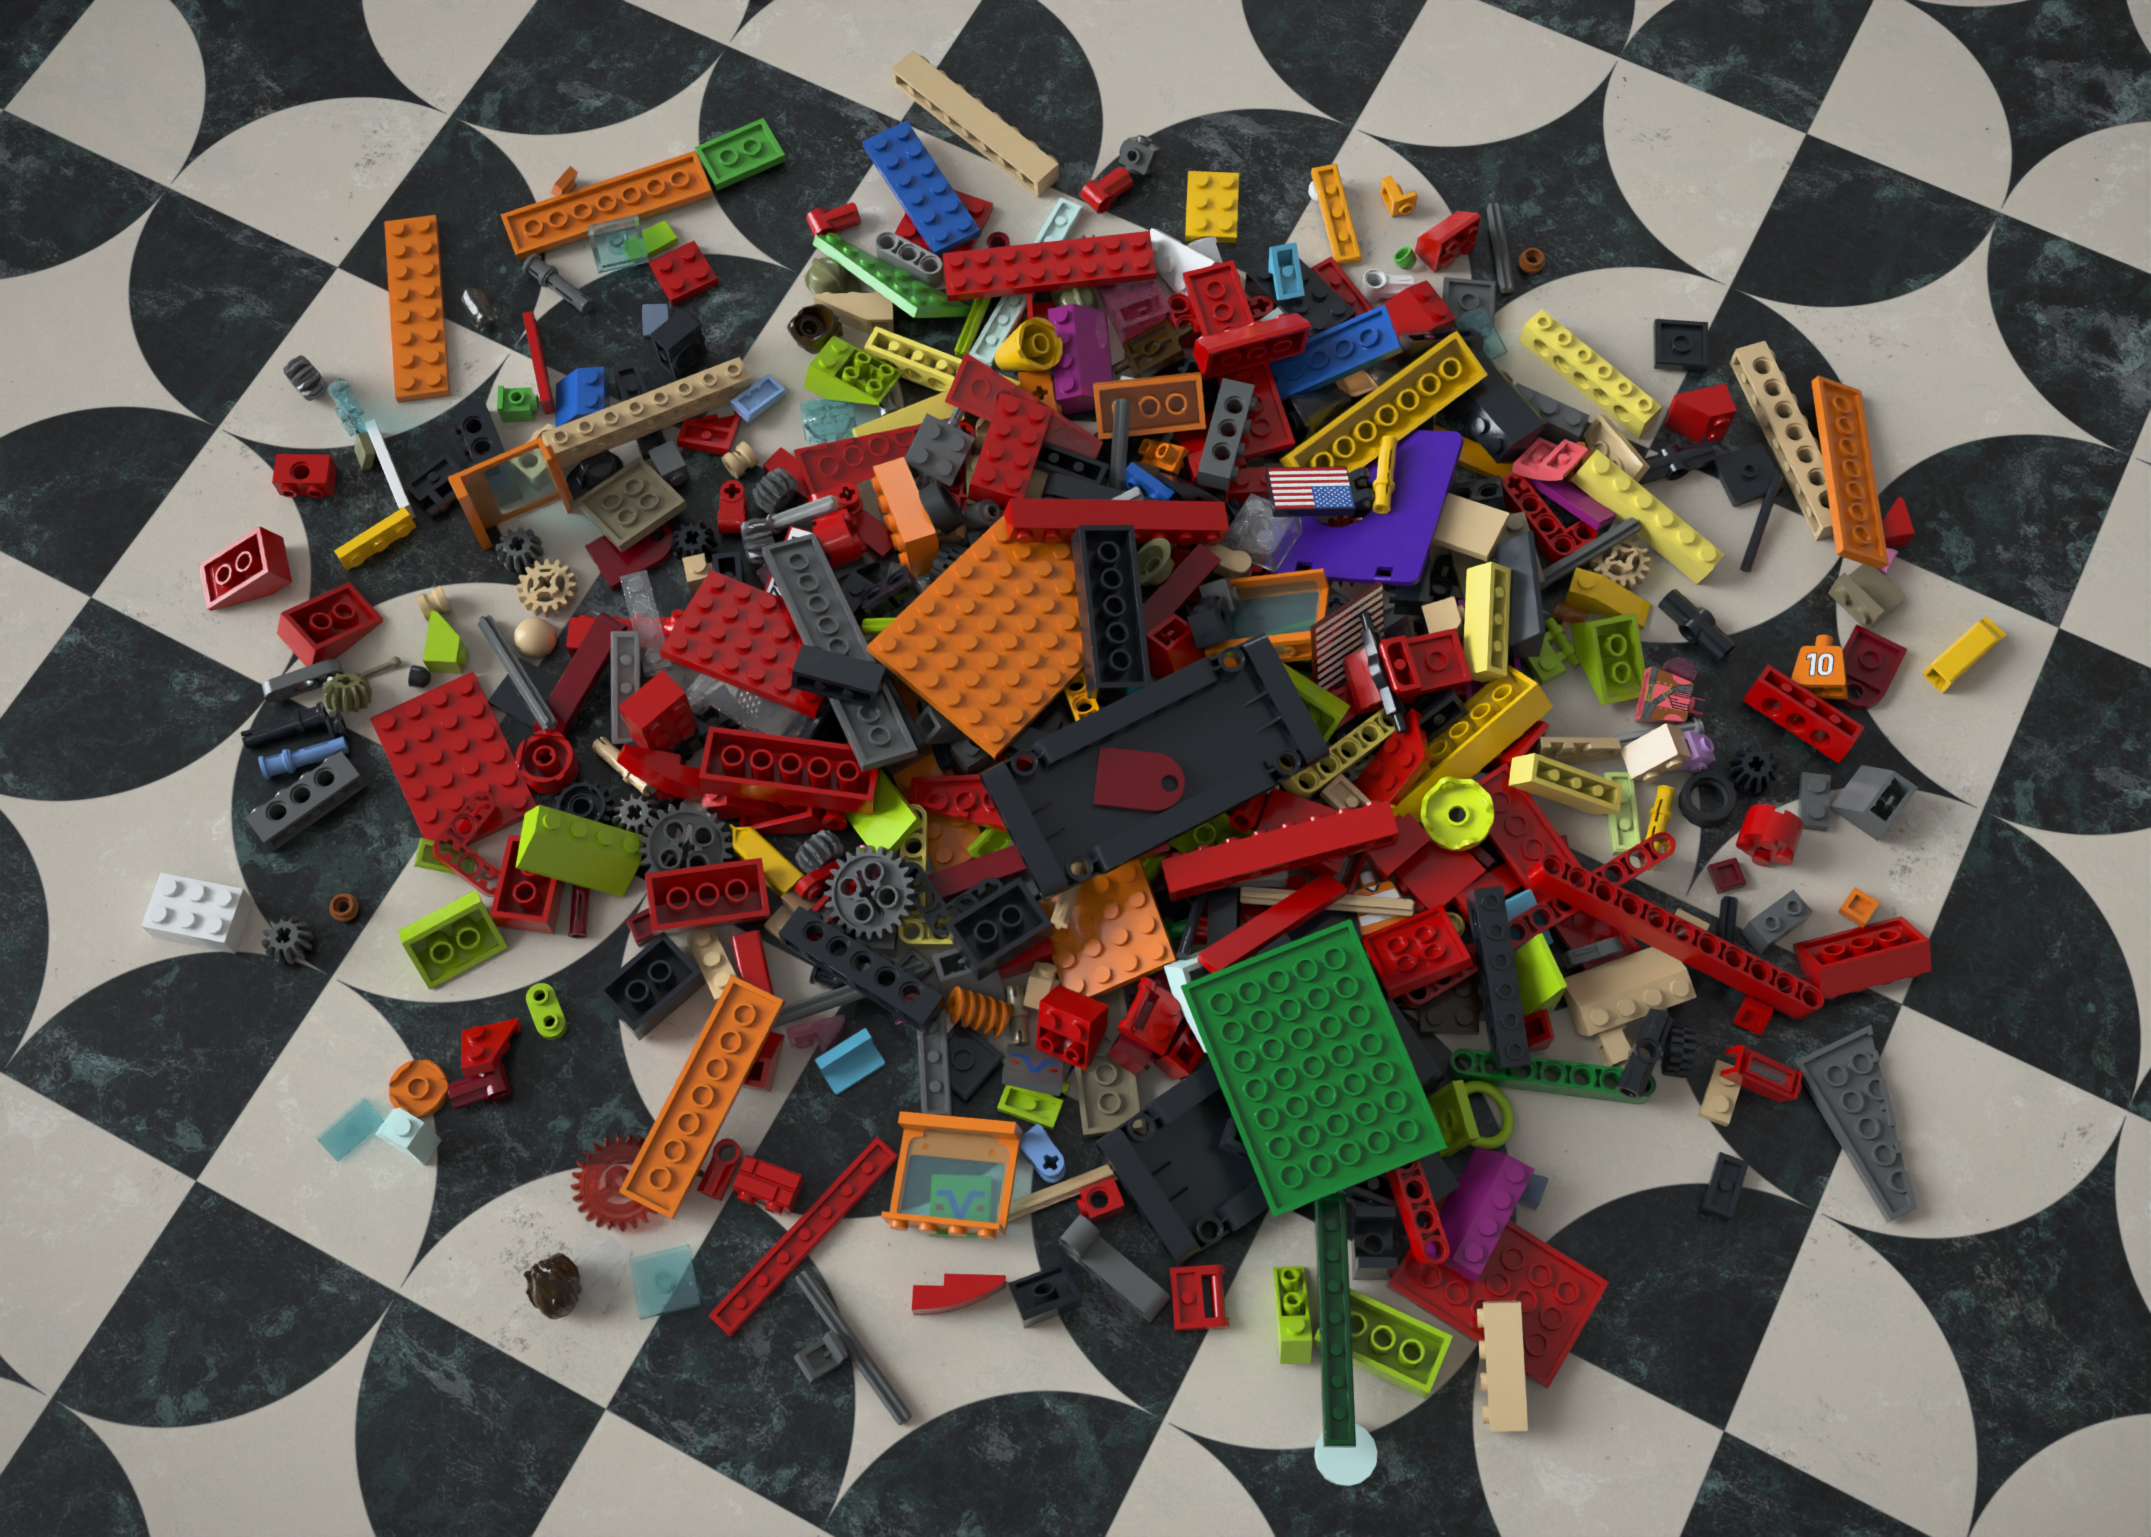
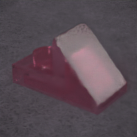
[786,1014,848,1055]

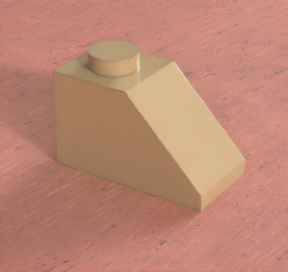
[1422,596,1465,639]

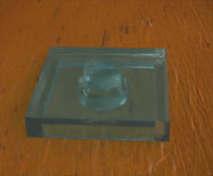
[629,1244,701,1320]

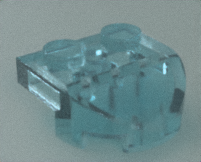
[328,378,369,437]
[799,399,857,445]

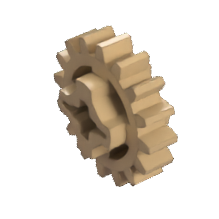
[1589,537,1651,590]
[516,559,578,618]

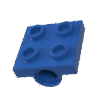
[1125,462,1175,501]

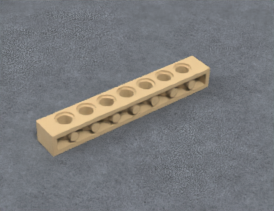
[1730,341,1834,541]
[542,357,751,468]

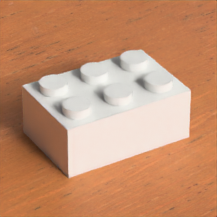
[141,873,254,954]

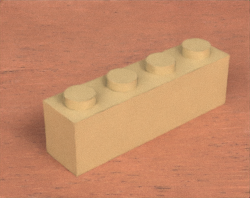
[1477,1300,1528,1432]

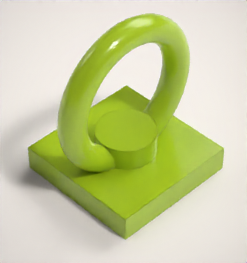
[1427,1080,1515,1157]

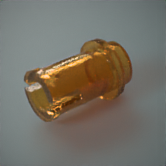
[1552,601,1589,624]

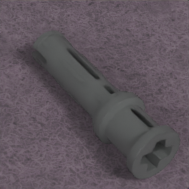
[522,253,594,314]

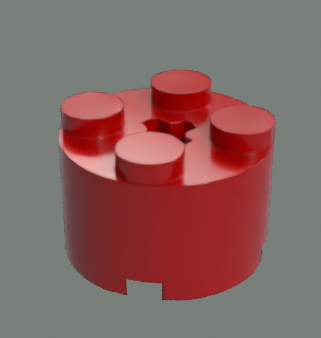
[811,507,868,569]
[516,730,579,795]
[1736,804,1804,866]

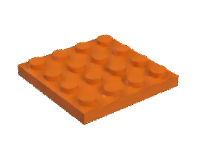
[1037,858,1178,999]

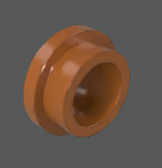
[1519,248,1545,273]
[329,893,359,922]

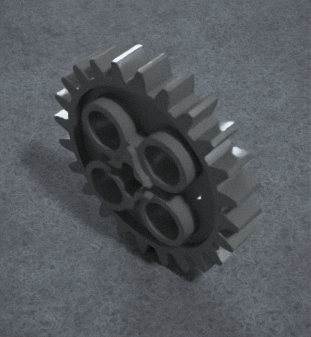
[638,802,733,873]
[824,845,919,941]

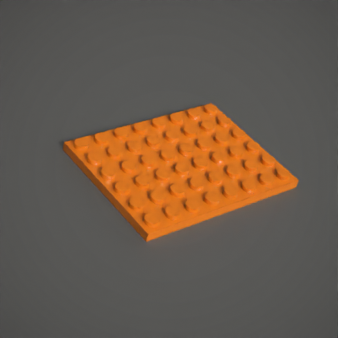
[867,515,1084,759]

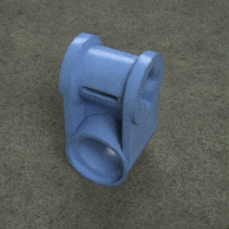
[1019,1124,1066,1183]

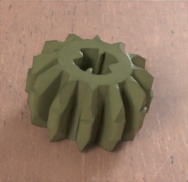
[322,672,372,714]

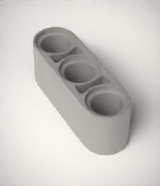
[875,232,943,288]

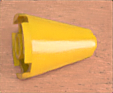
[994,317,1063,372]

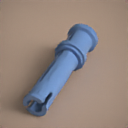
[258,736,349,781]

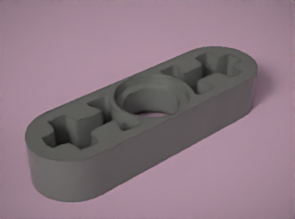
[262,659,344,702]

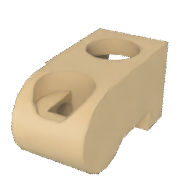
[1204,544,1251,579]

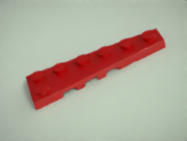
[945,352,1103,460]
[793,418,950,495]

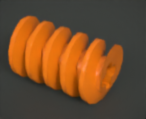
[946,986,1012,1038]

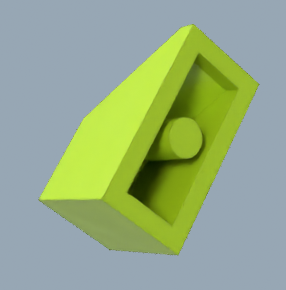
[423,611,469,674]

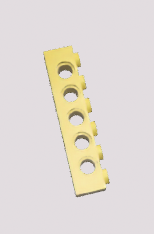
[1519,309,1662,439]
[864,326,1020,393]

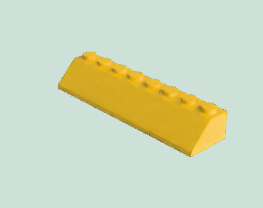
[1279,331,1488,473]
[1391,665,1553,823]

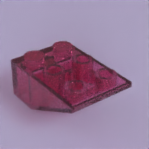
[1094,280,1172,343]

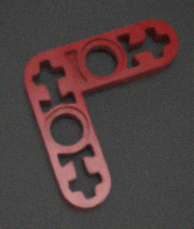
[432,791,500,897]

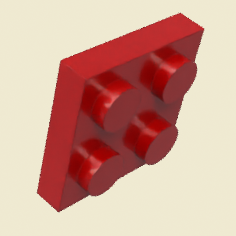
[648,241,719,306]

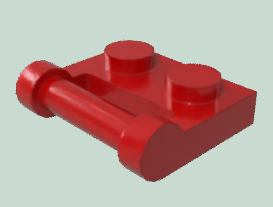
[1117,977,1183,1056]
[1170,1265,1230,1331]

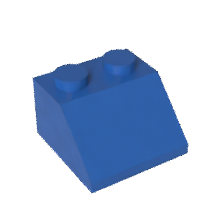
[556,366,610,427]

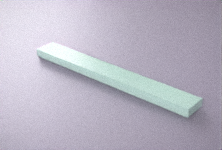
[969,197,1083,369]

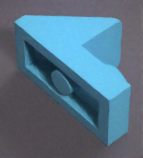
[1268,242,1305,300]

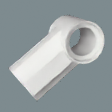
[1360,269,1414,303]

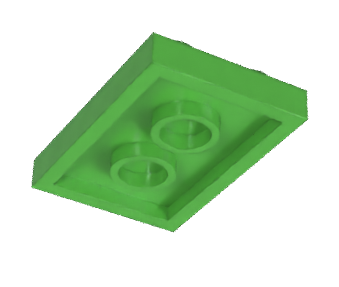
[694,118,786,191]

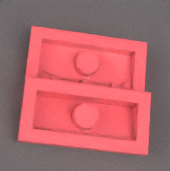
[1512,437,1589,481]

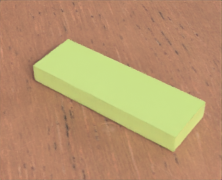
[1603,772,1641,855]

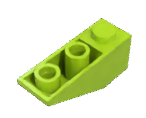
[1273,1266,1313,1364]

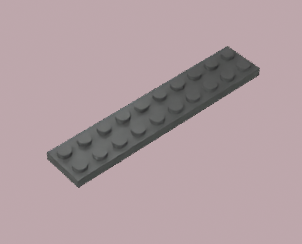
[762,533,917,772]

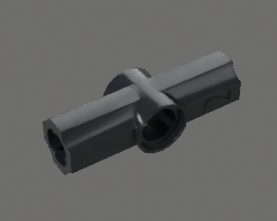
[1638,440,1716,485]
[1658,589,1736,662]
[1615,1008,1674,1100]

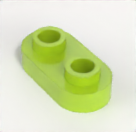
[526,983,567,1040]

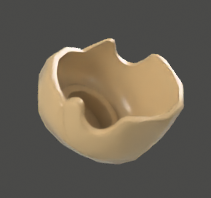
[514,617,557,659]

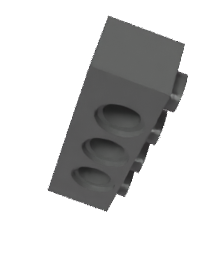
[1197,378,1258,491]
[245,751,367,852]

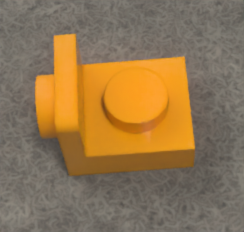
[1380,175,1418,217]

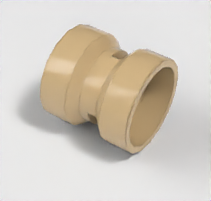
[721,442,759,479]
[415,585,453,622]

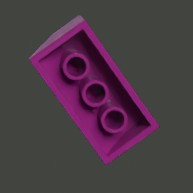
[1048,304,1114,416]
[1426,1147,1535,1282]

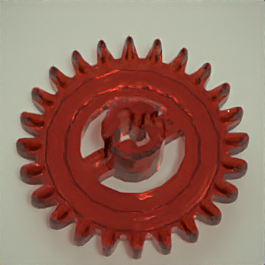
[570,1133,658,1232]

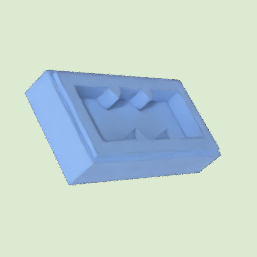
[729,374,787,423]

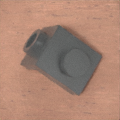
[794,1330,848,1383]

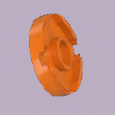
[388,1060,449,1119]

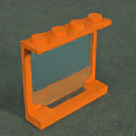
[448,437,574,551]
[1204,568,1330,668]
[881,1111,1022,1240]

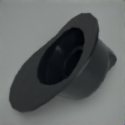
[566,450,624,501]

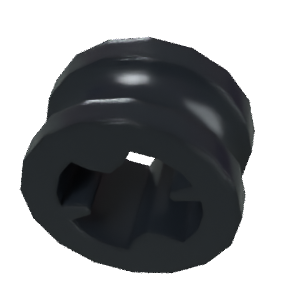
[325,712,348,740]

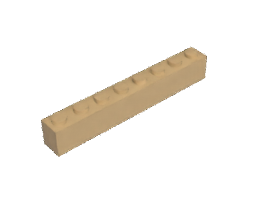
[892,50,1059,197]

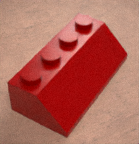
[1193,313,1311,380]
[645,858,770,936]
[1793,916,1931,999]

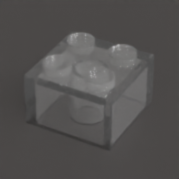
[1225,493,1303,572]

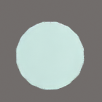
[1314,1423,1377,1487]

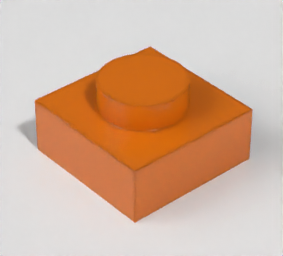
[551,166,578,196]
[1838,887,1880,928]

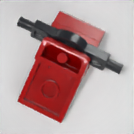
[1342,612,1473,734]

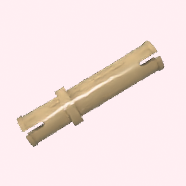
[592,737,657,796]

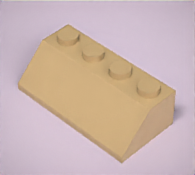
[1563,947,1697,1036]

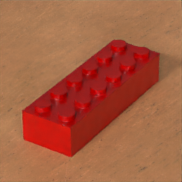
[699,726,881,815]

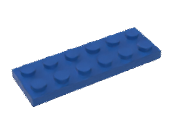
[862,121,981,257]
[1269,304,1403,399]

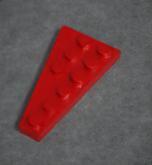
[909,774,1008,833]

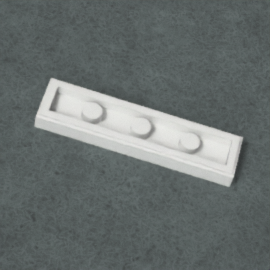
[365,419,416,519]

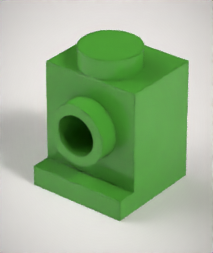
[497,386,539,422]

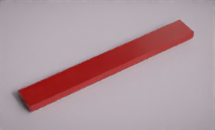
[708,1136,899,1338]

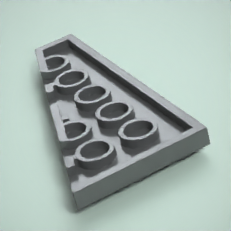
[1792,1025,1917,1223]

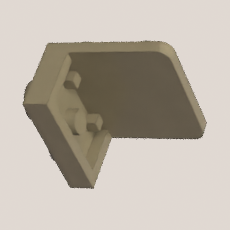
[1828,564,1905,630]

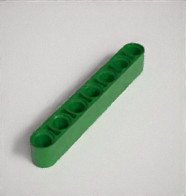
[1446,1048,1657,1104]

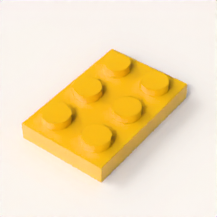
[1185,171,1239,243]

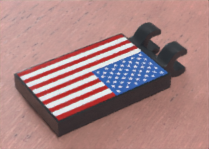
[1265,466,1374,517]

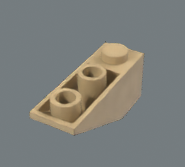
[814,291,894,334]

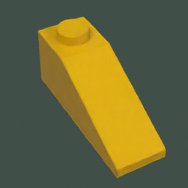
[1563,567,1651,629]

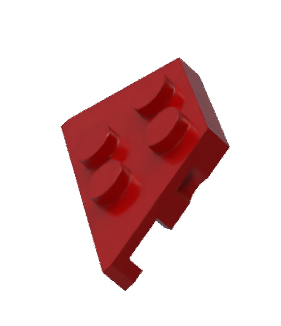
[1353,708,1432,806]

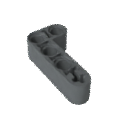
[1059,1215,1170,1322]

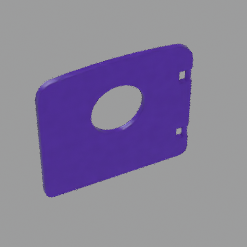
[1265,430,1464,586]

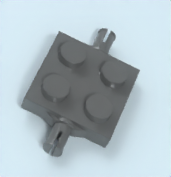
[905,406,976,491]

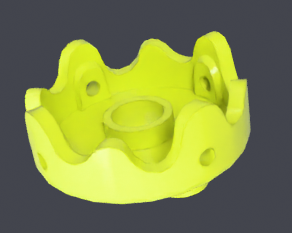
[1421,776,1494,851]

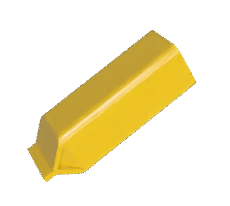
[1923,616,2007,693]
[729,824,805,898]

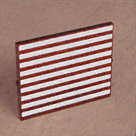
[1310,582,1385,692]

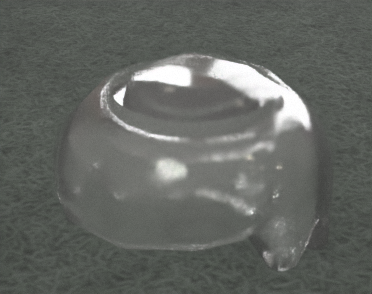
[1363,359,1402,387]

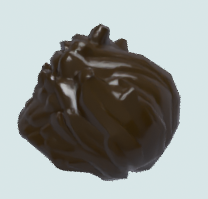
[787,304,844,354]
[523,1253,582,1320]

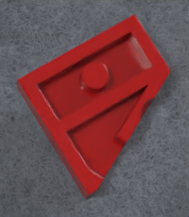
[677,411,743,455]
[462,1018,521,1077]

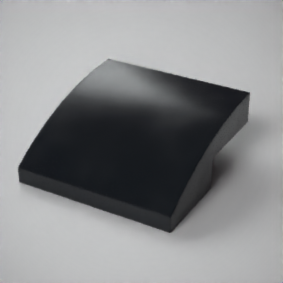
[1155,472,1221,502]

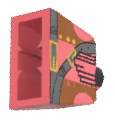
[1634,666,1706,724]

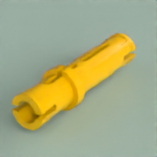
[1372,435,1398,514]
[1639,785,1676,870]

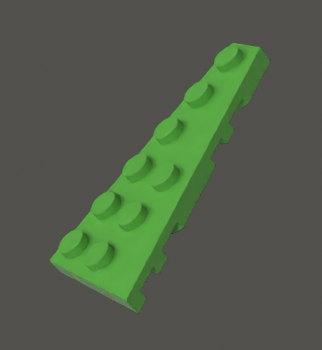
[813,233,971,318]

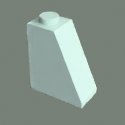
[375,1108,442,1166]

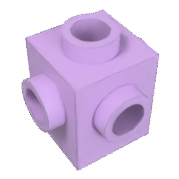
[1678,731,1716,774]

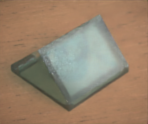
[587,215,649,273]

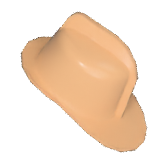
[1336,370,1378,397]

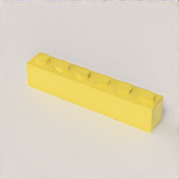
[1571,449,1725,584]

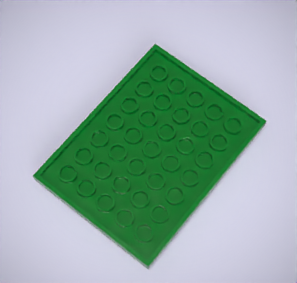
[1181,919,1448,1218]

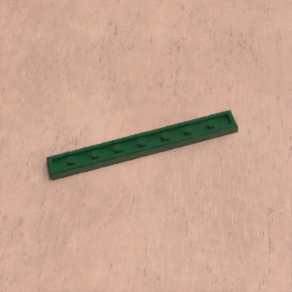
[1314,1194,1356,1448]

